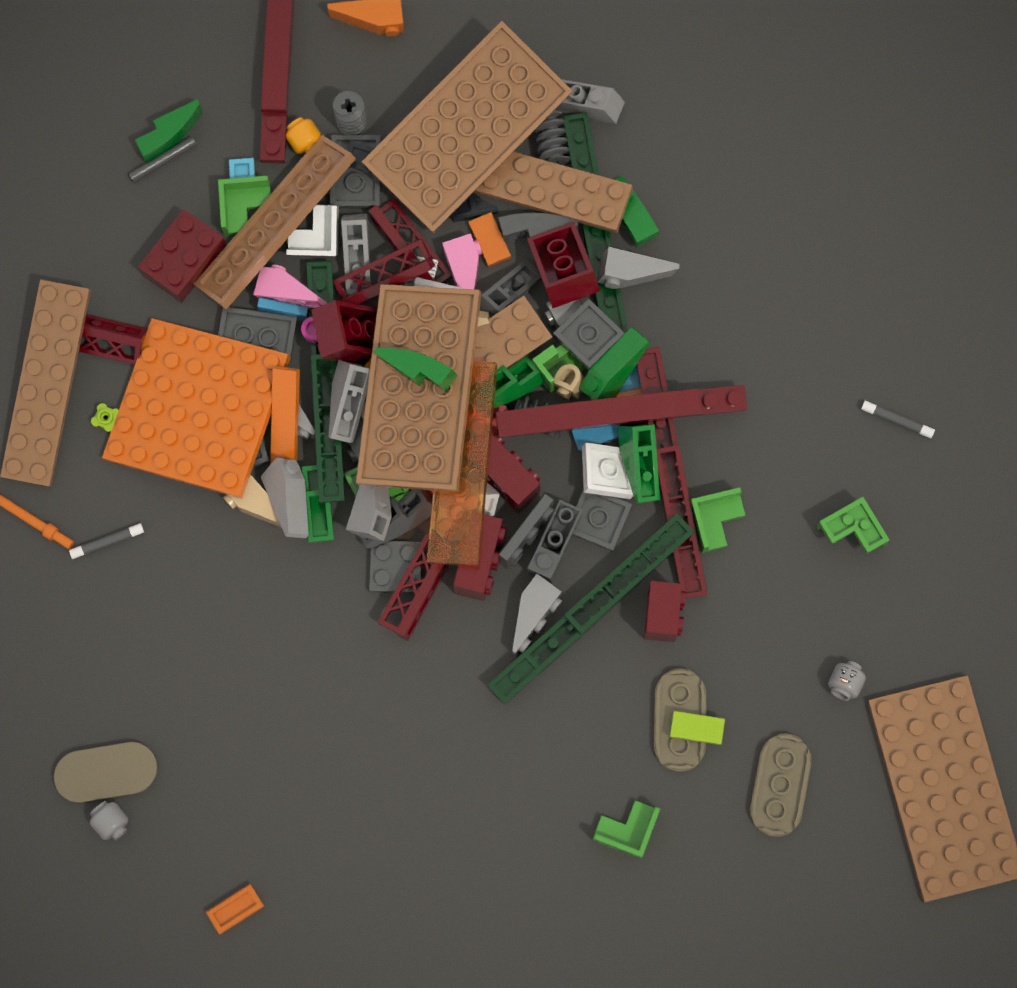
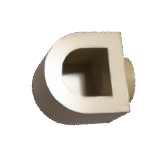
[553,364,584,400]

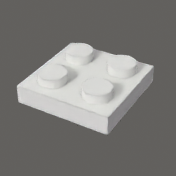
[582,443,633,499]

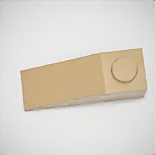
[223,474,282,528]

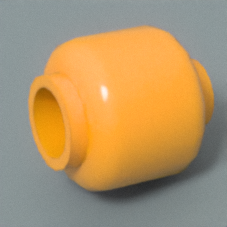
[286,117,322,154]

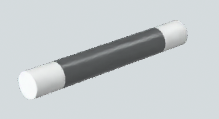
[861,401,935,438]
[69,523,144,559]

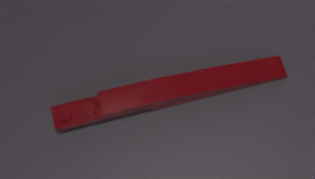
[260,0,294,163]
[636,347,708,599]
[495,385,748,438]

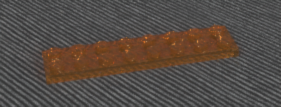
[427,362,498,566]

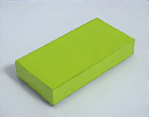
[670,711,725,745]

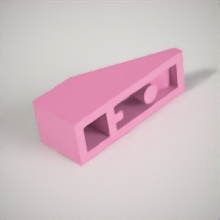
[442,234,482,289]
[253,265,327,308]

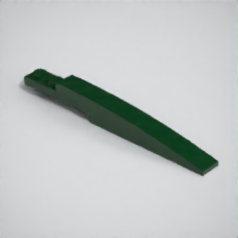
[306,261,345,503]
[487,514,694,705]

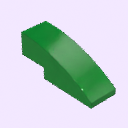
[135,99,202,163]
[615,176,659,248]
[374,348,458,392]
[469,356,545,413]
[302,465,334,542]

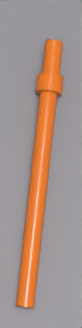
[0,494,74,550]

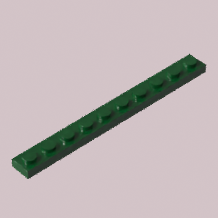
[563,112,628,333]

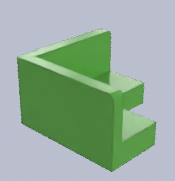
[218,176,271,236]
[532,344,587,395]
[690,487,745,553]
[816,497,889,554]
[592,801,660,859]

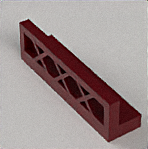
[369,199,452,283]
[333,238,435,304]
[79,314,148,365]
[378,533,456,641]

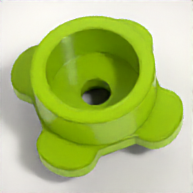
[91,403,119,432]

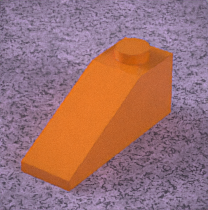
[327,0,404,37]

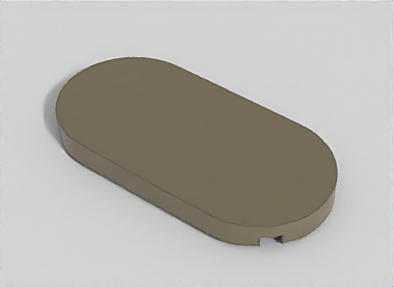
[654,668,706,772]
[750,734,812,837]
[54,742,158,803]

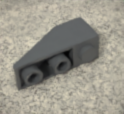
[528,500,583,584]

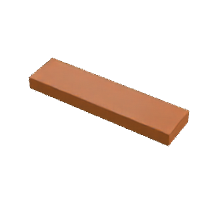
[270,366,300,465]

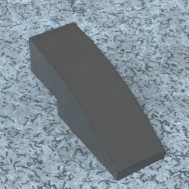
[498,213,578,243]
[360,489,439,549]

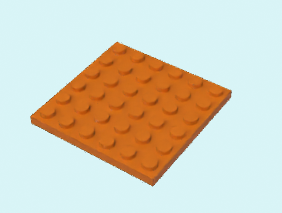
[102,318,291,499]

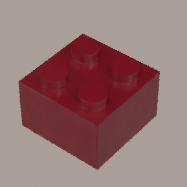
[644,581,686,642]

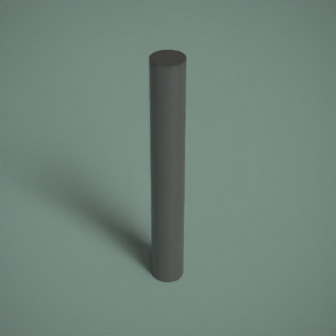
[128,136,197,182]

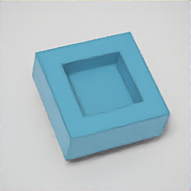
[229,158,256,179]

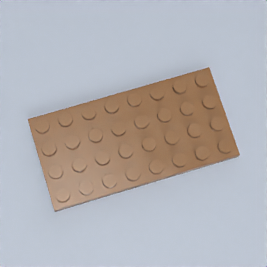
[362,21,573,233]
[356,284,482,492]
[867,675,1017,903]

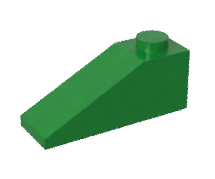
[579,327,651,400]
[618,423,660,503]

